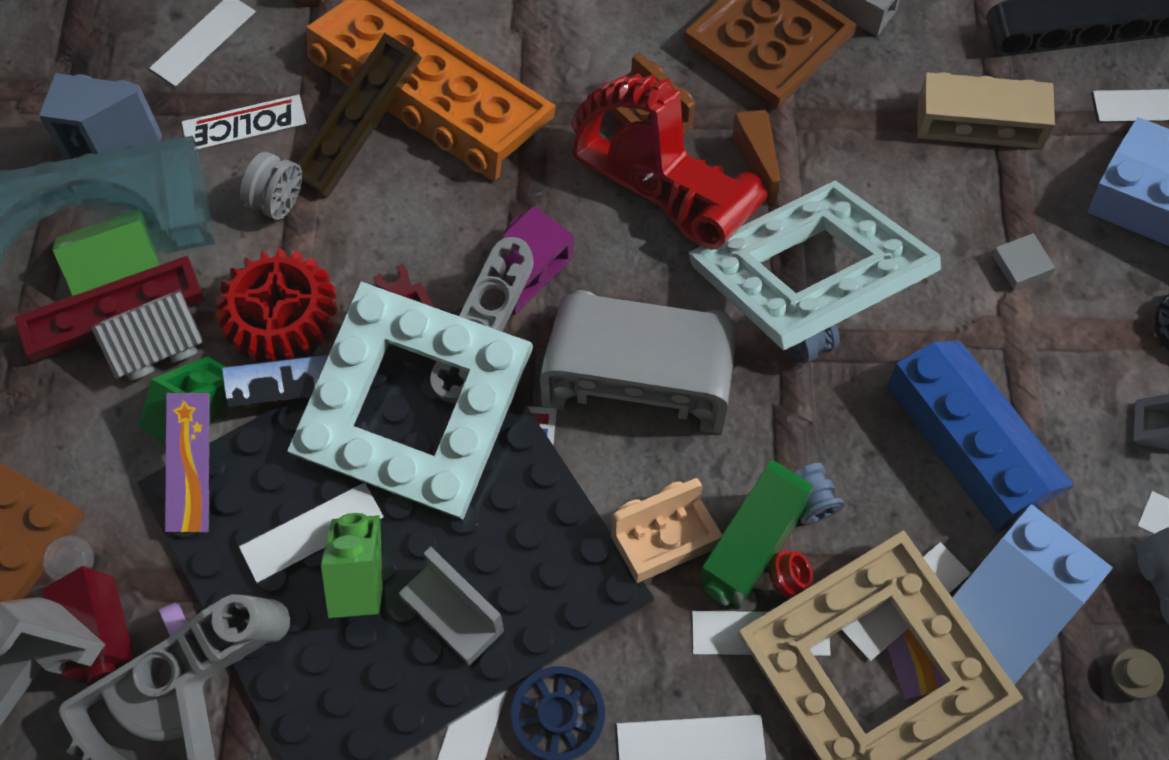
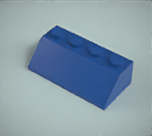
[886,341,1074,534]

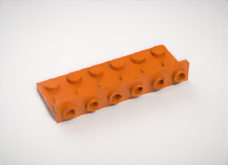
[306,0,556,182]

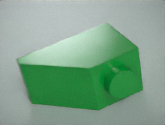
[138,356,227,445]

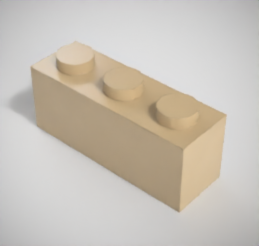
[917,72,1055,149]

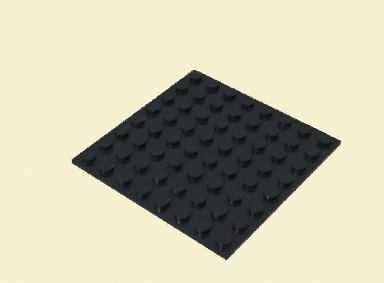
[137,307,654,760]

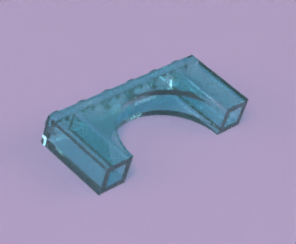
[0,135,215,268]

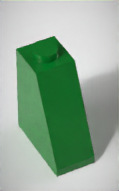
[699,459,813,609]

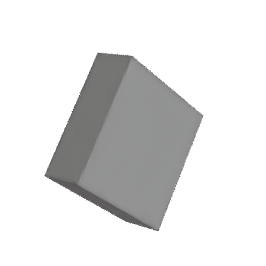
[992,233,1056,290]

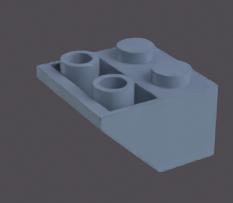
[39,73,162,171]

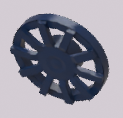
[511,666,605,760]

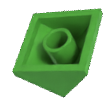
[53,209,160,296]

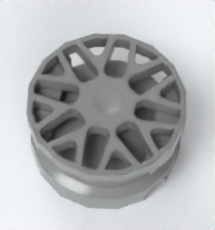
[240,151,302,220]

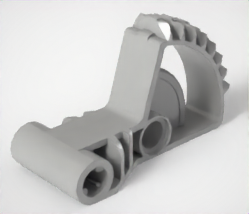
[59,594,290,760]

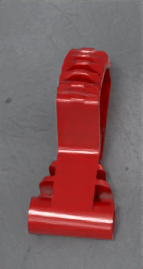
[569,73,767,250]

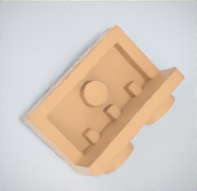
[611,478,723,583]

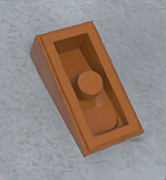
[732,110,781,205]

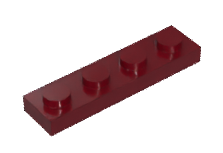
[14,255,205,362]

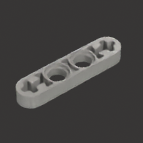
[430,237,534,403]

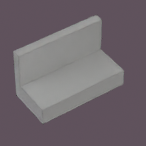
[399,547,504,666]

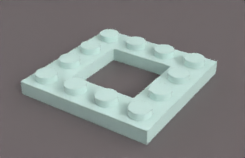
[689,180,941,350]
[287,282,533,520]

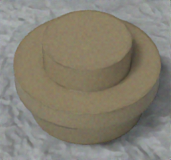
[1111,649,1164,700]

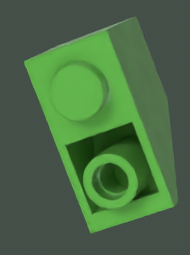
[321,513,382,618]

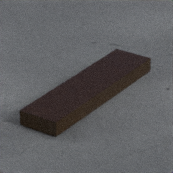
[296,33,422,198]

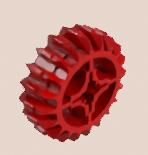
[215,247,338,364]

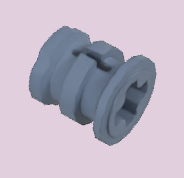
[793,463,845,525]

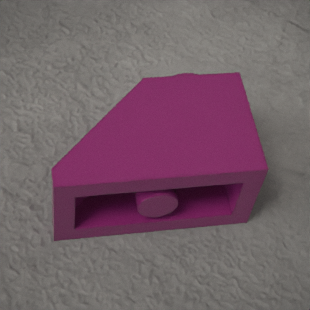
[504,206,574,315]

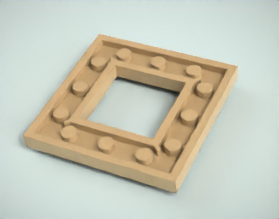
[738,530,1023,760]

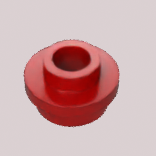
[769,550,813,599]

